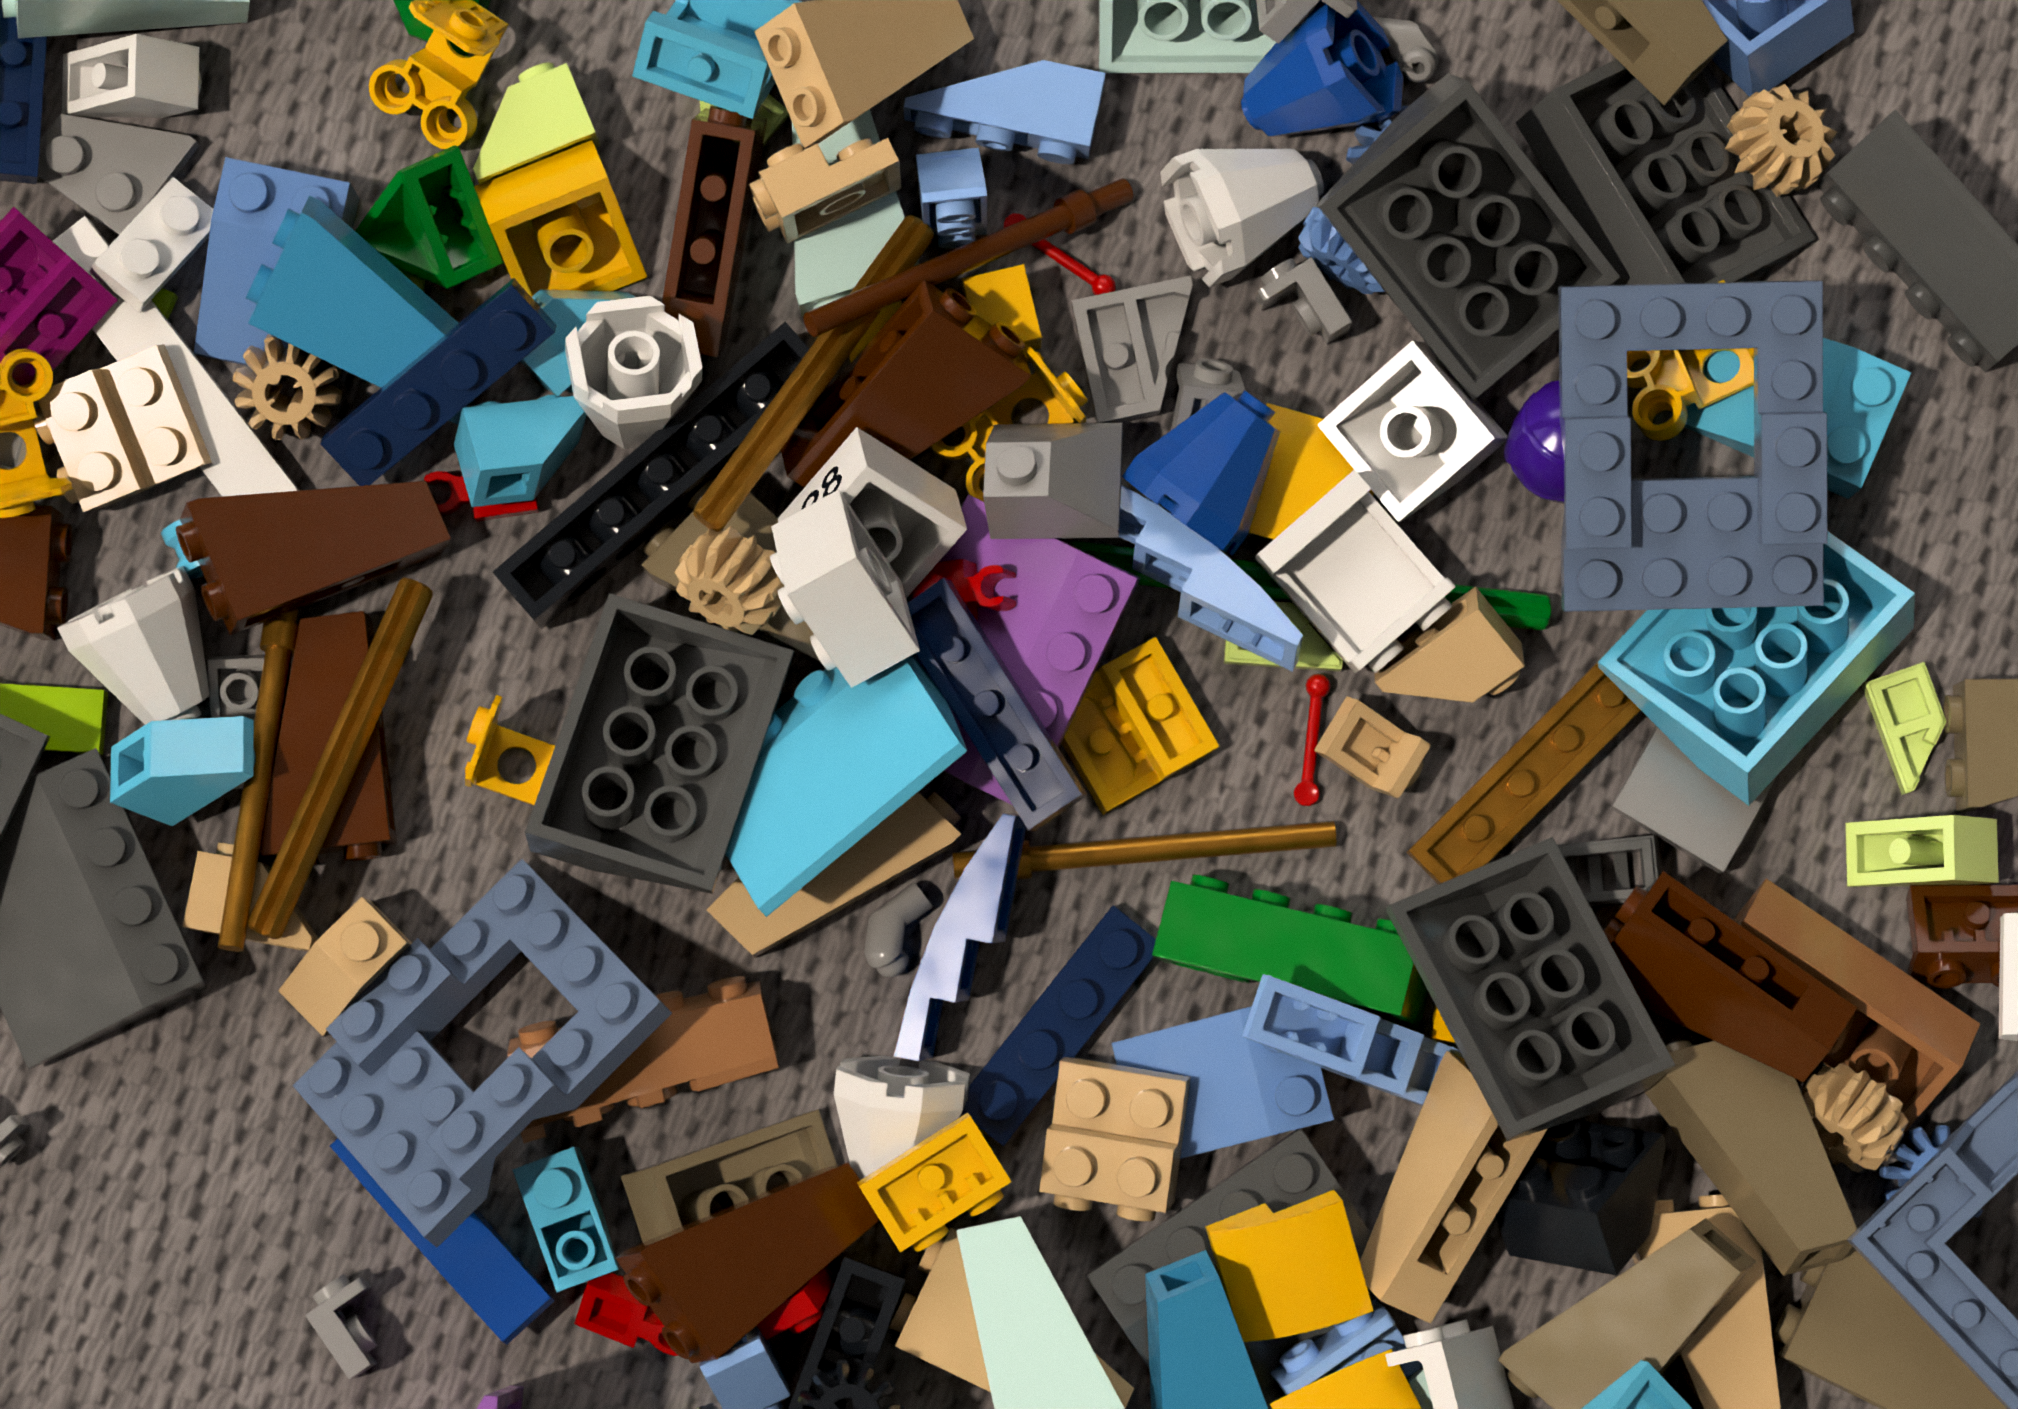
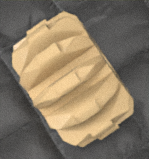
[1725,84,1837,197]
[233,334,343,441]
[675,526,784,635]
[1802,1063,1908,1173]

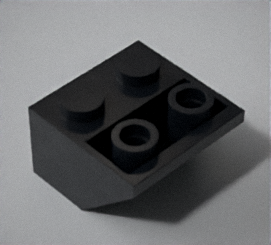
[1496,1120,1666,1276]

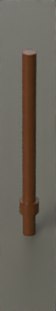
[803,178,1134,337]

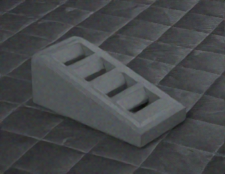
[1557,835,1664,907]

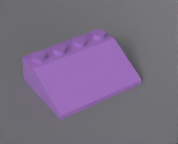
[939,494,1141,805]

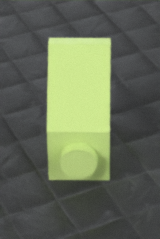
[473,62,600,184]
[1845,815,1999,887]

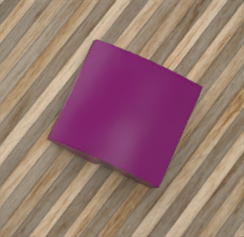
[0,207,118,385]

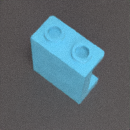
[632,0,802,119]

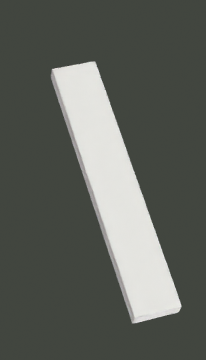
[53,216,300,496]

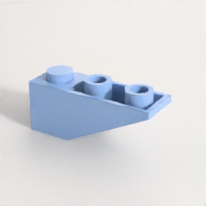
[904,60,1106,164]
[916,148,987,249]

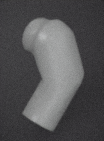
[1372,16,1438,83]
[864,882,933,977]

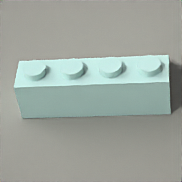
[1099,0,1276,73]

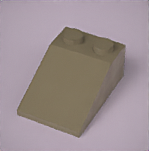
[621,1109,837,1243]

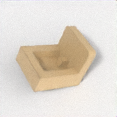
[1314,696,1430,798]

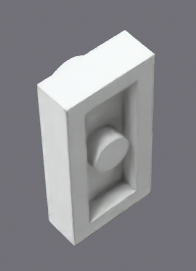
[90,177,213,312]

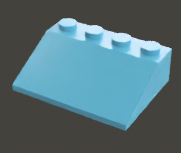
[1598,531,1915,806]
[726,653,968,917]

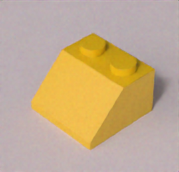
[474,140,647,297]

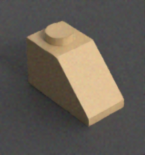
[1374,586,1525,703]
[182,842,319,952]
[278,897,412,1037]

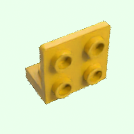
[857,1112,1012,1253]

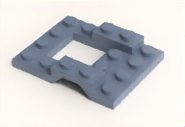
[1558,280,1827,612]
[292,859,672,1247]
[1847,1071,2018,1409]

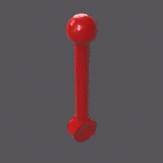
[1004,213,1116,295]
[1293,674,1331,806]

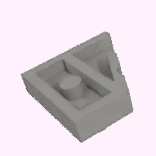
[38,113,200,236]
[1071,275,1193,423]

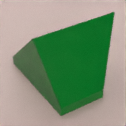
[355,145,503,289]

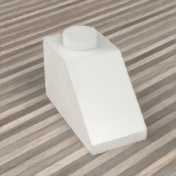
[61,34,202,118]

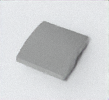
[1610,726,1777,874]

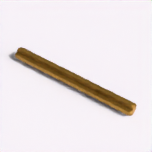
[693,215,934,532]
[248,577,433,939]

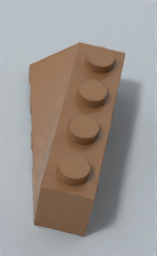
[1733,879,1980,1134]
[507,976,779,1143]

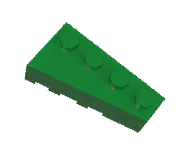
[1152,874,1429,1029]

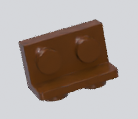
[1906,885,2018,989]

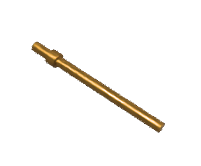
[217,610,299,952]
[952,821,1337,880]

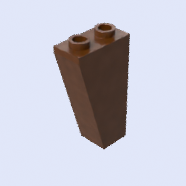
[662,105,767,357]
[781,279,1031,487]
[176,481,451,635]
[0,505,73,641]
[260,611,397,866]
[1604,871,1857,1082]
[615,1163,880,1363]

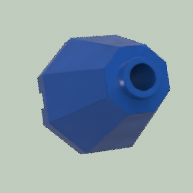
[1241,0,1403,137]
[1122,390,1280,555]

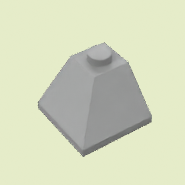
[983,423,1123,539]

